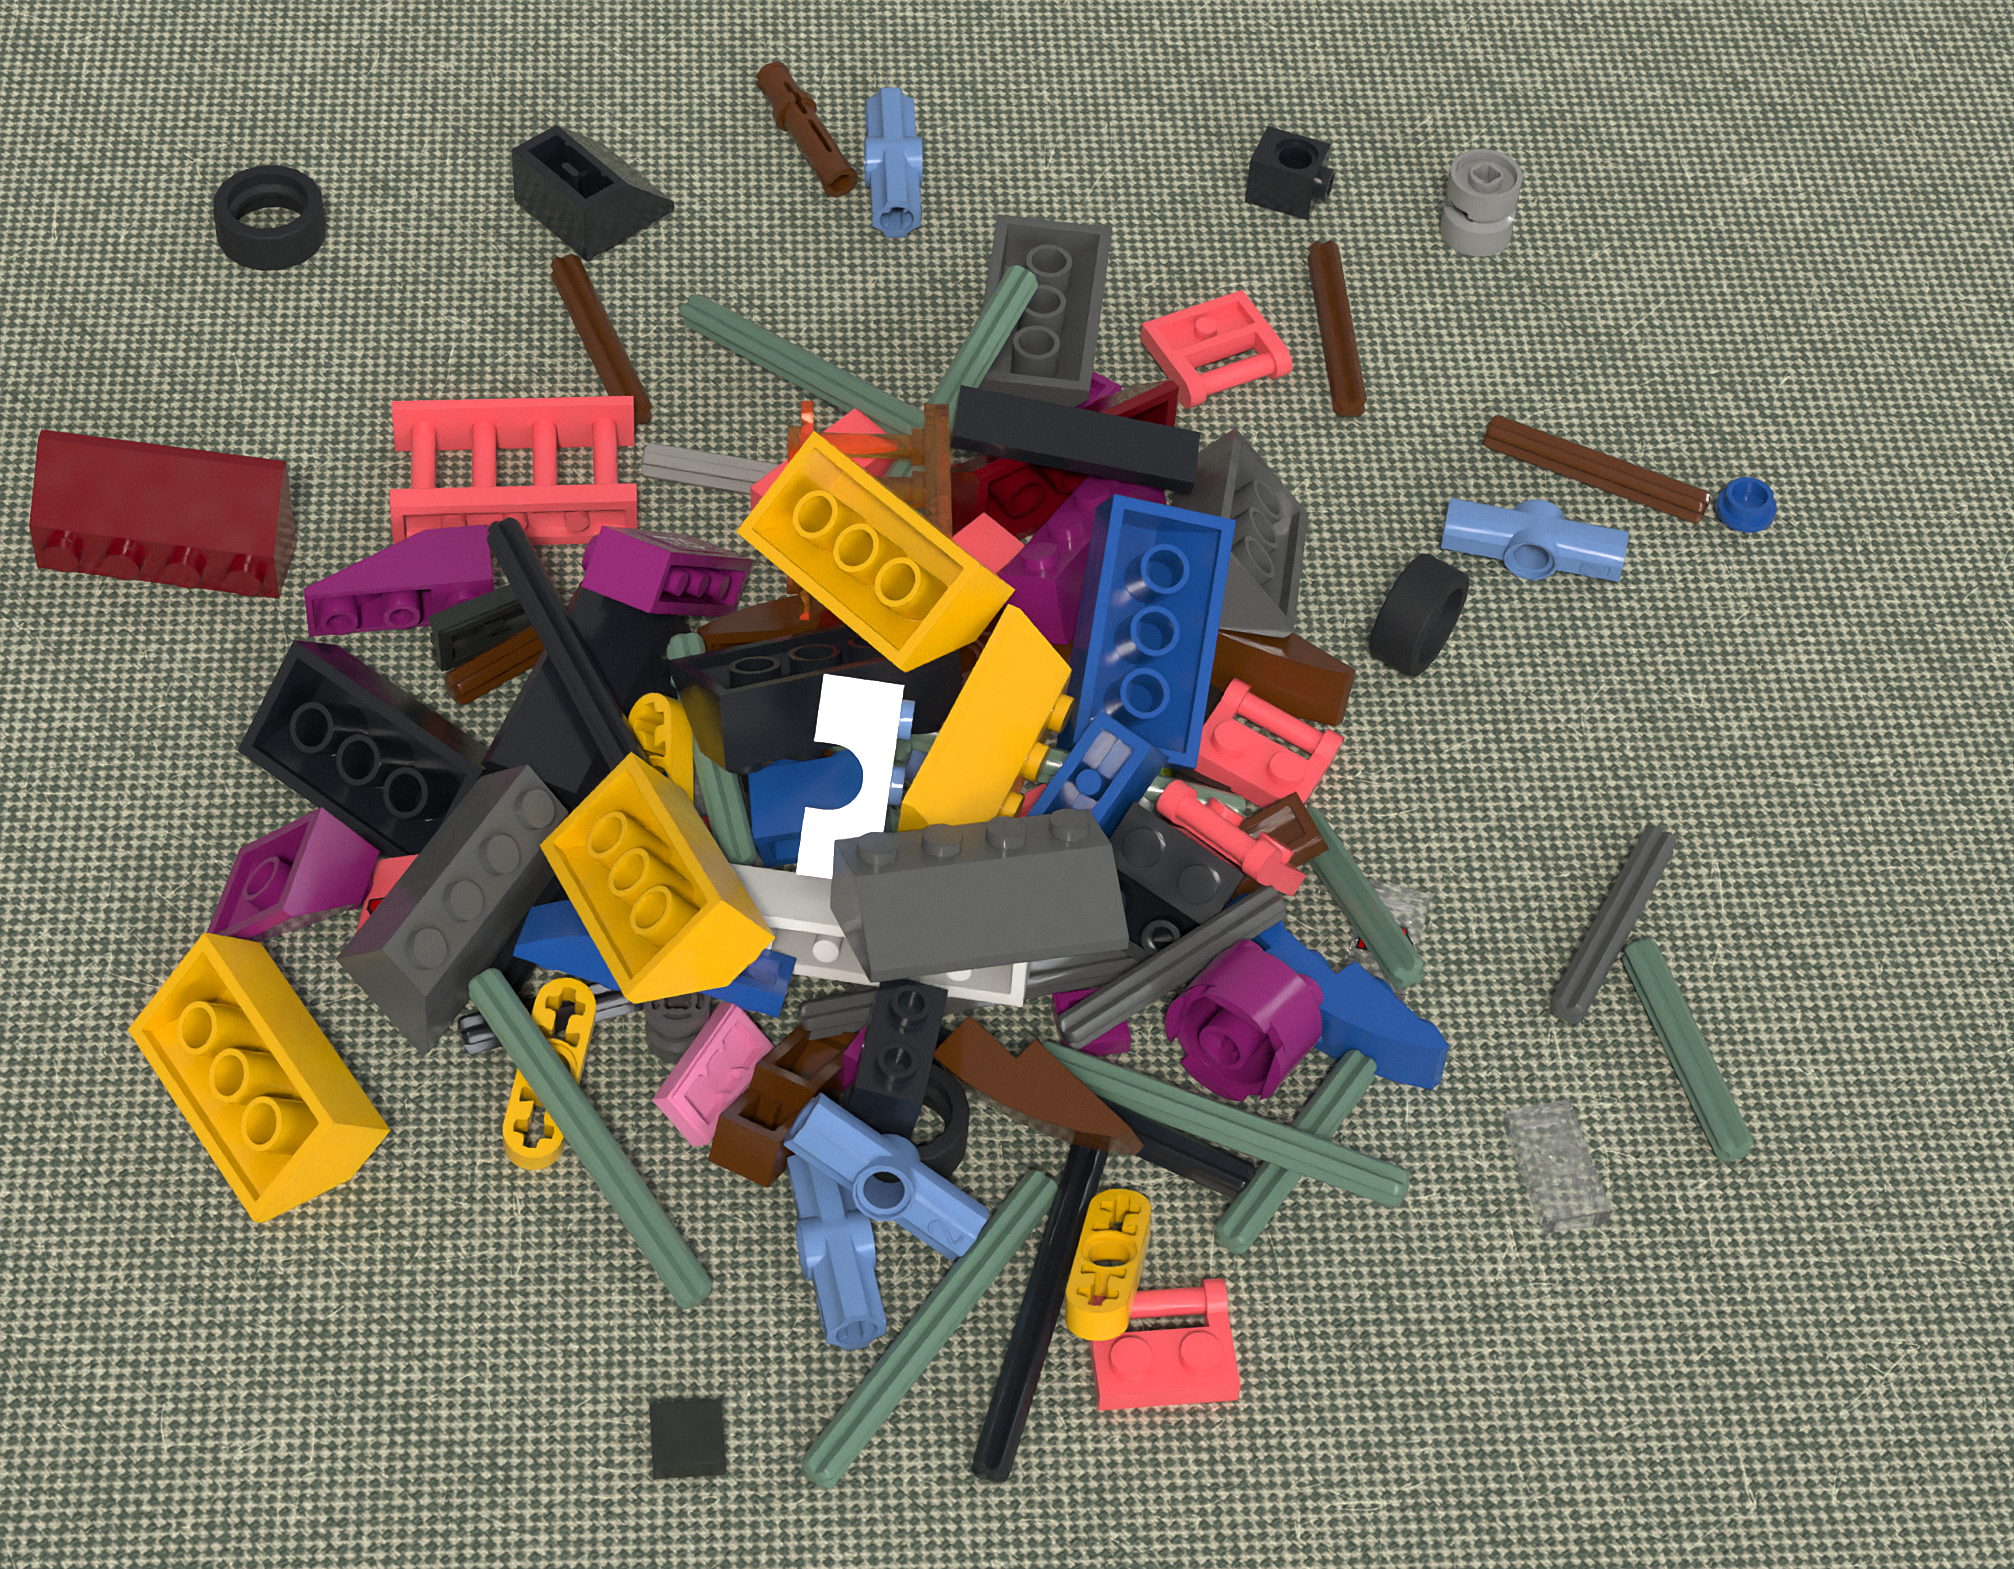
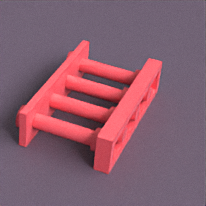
[390,396,638,545]

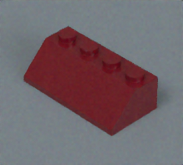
[933,380,1179,541]
[29,429,296,599]

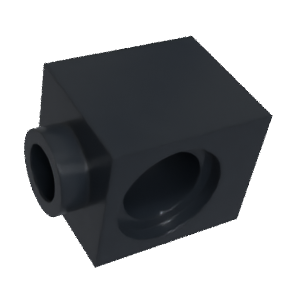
[1245,126,1336,220]

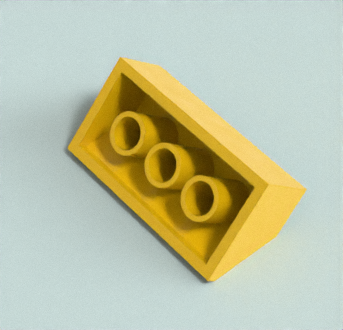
[736,431,1015,673]
[897,604,1075,832]
[539,752,775,1004]
[128,932,391,1223]

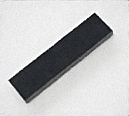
[950,385,1201,494]

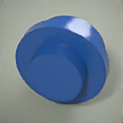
[1716,477,1777,533]

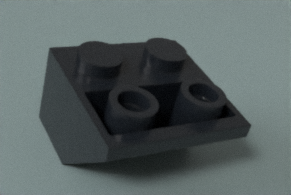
[511,125,674,261]
[1109,797,1248,963]

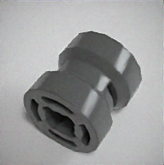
[644,992,712,1064]

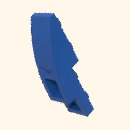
[1225,893,1449,1090]
[513,900,797,1018]

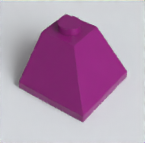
[207,807,380,942]

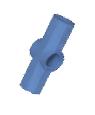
[864,88,923,238]
[1441,498,1629,582]
[783,1093,989,1261]
[787,1154,886,1351]

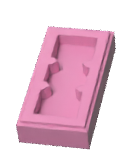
[652,1002,774,1147]

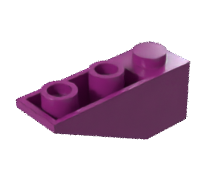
[304,524,494,637]

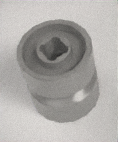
[1439,149,1523,257]

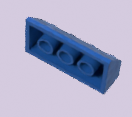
[1056,494,1236,770]

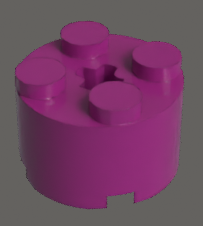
[1165,939,1324,1102]

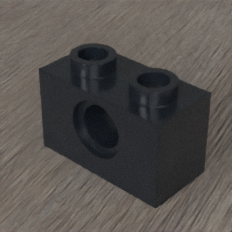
[846,978,949,1141]

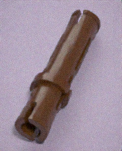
[756,62,858,197]

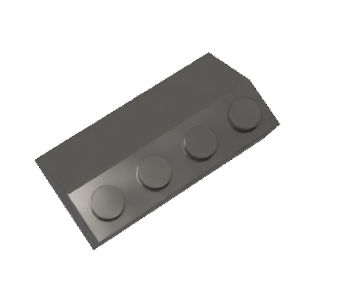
[978,214,1112,407]
[1171,428,1309,638]
[336,764,569,1054]
[830,809,1129,983]

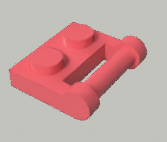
[1140,290,1292,409]
[1194,677,1345,809]
[1157,779,1307,897]
[1088,1278,1241,1411]

